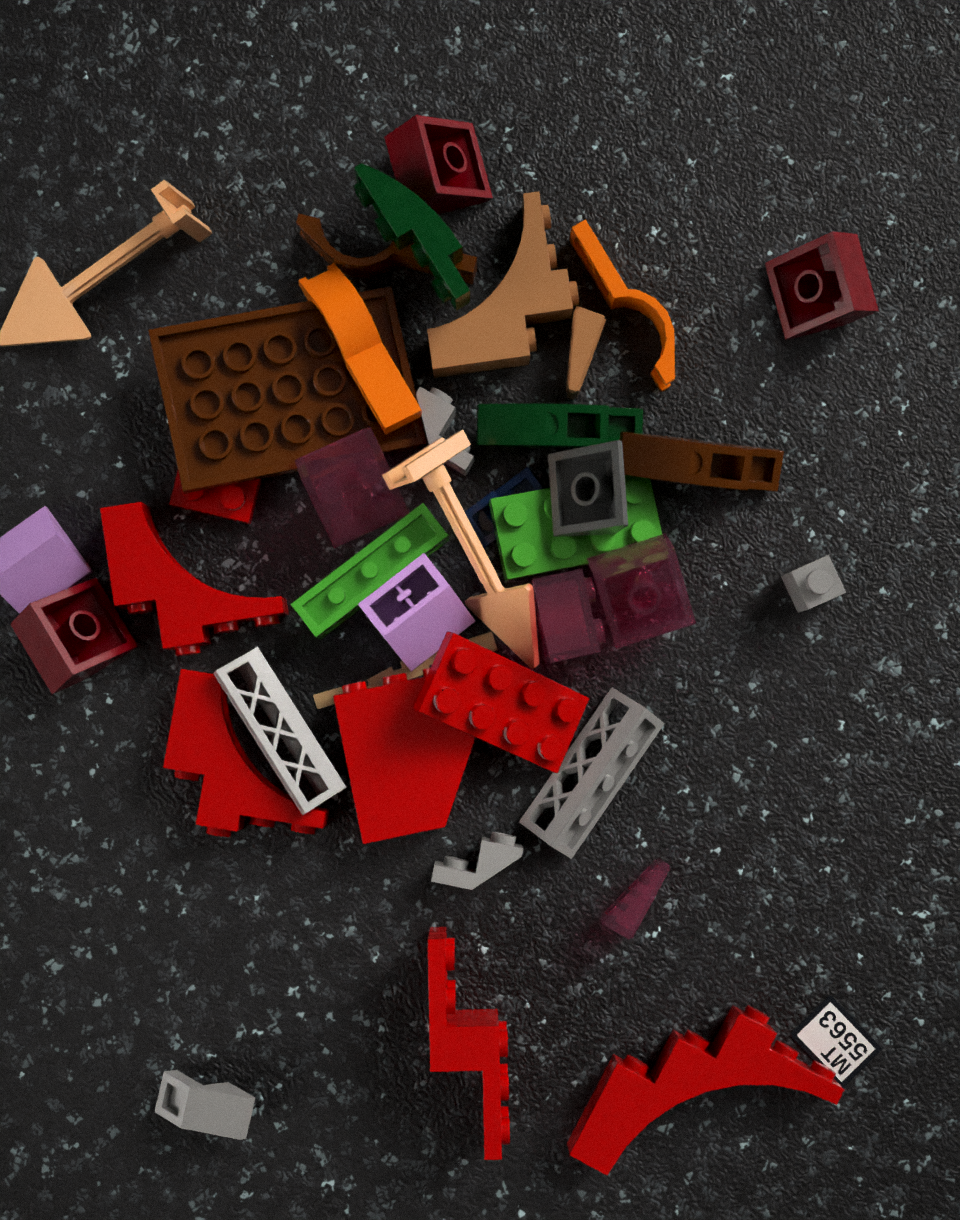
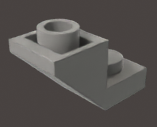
[416,386,474,476]
[431,832,523,890]
[155,1070,255,1140]

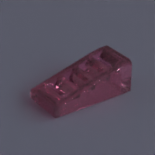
[599,858,670,940]

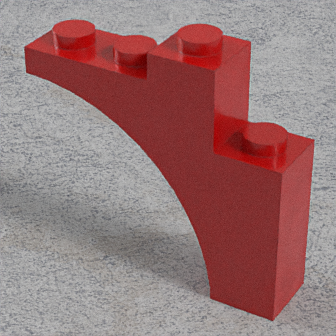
[100,502,289,656]
[163,669,329,837]

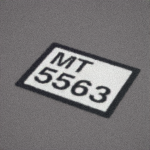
[790,995,882,1088]

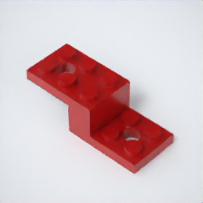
[428,927,510,1160]

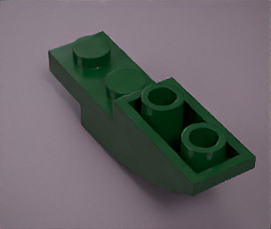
[353,163,470,311]
[476,404,643,449]

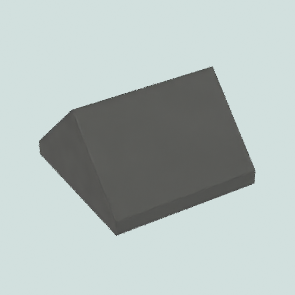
[548,440,628,537]

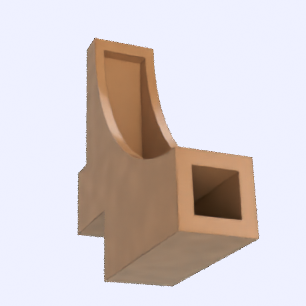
[427,192,579,378]

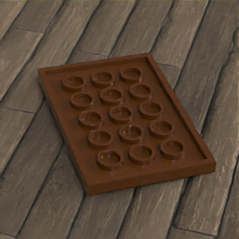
[148,286,427,494]

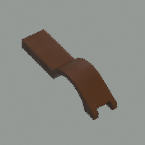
[296,213,477,284]

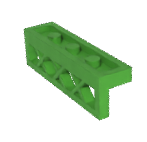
[291,503,449,639]

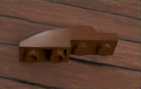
[619,432,784,491]

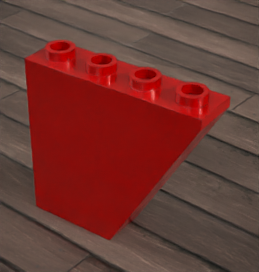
[333,667,475,844]

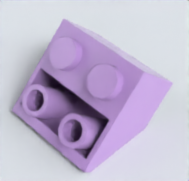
[358,553,476,672]

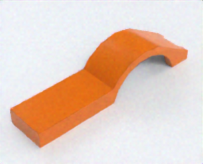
[569,219,675,392]
[298,263,422,435]

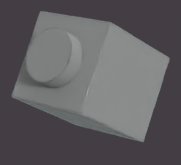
[781,555,846,613]

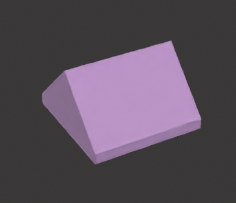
[0,506,93,614]

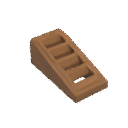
[566,306,606,400]

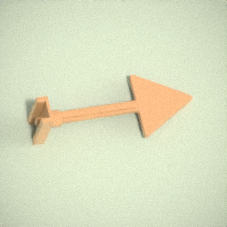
[0,180,213,347]
[382,430,540,669]

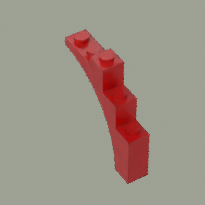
[567,1005,845,1175]

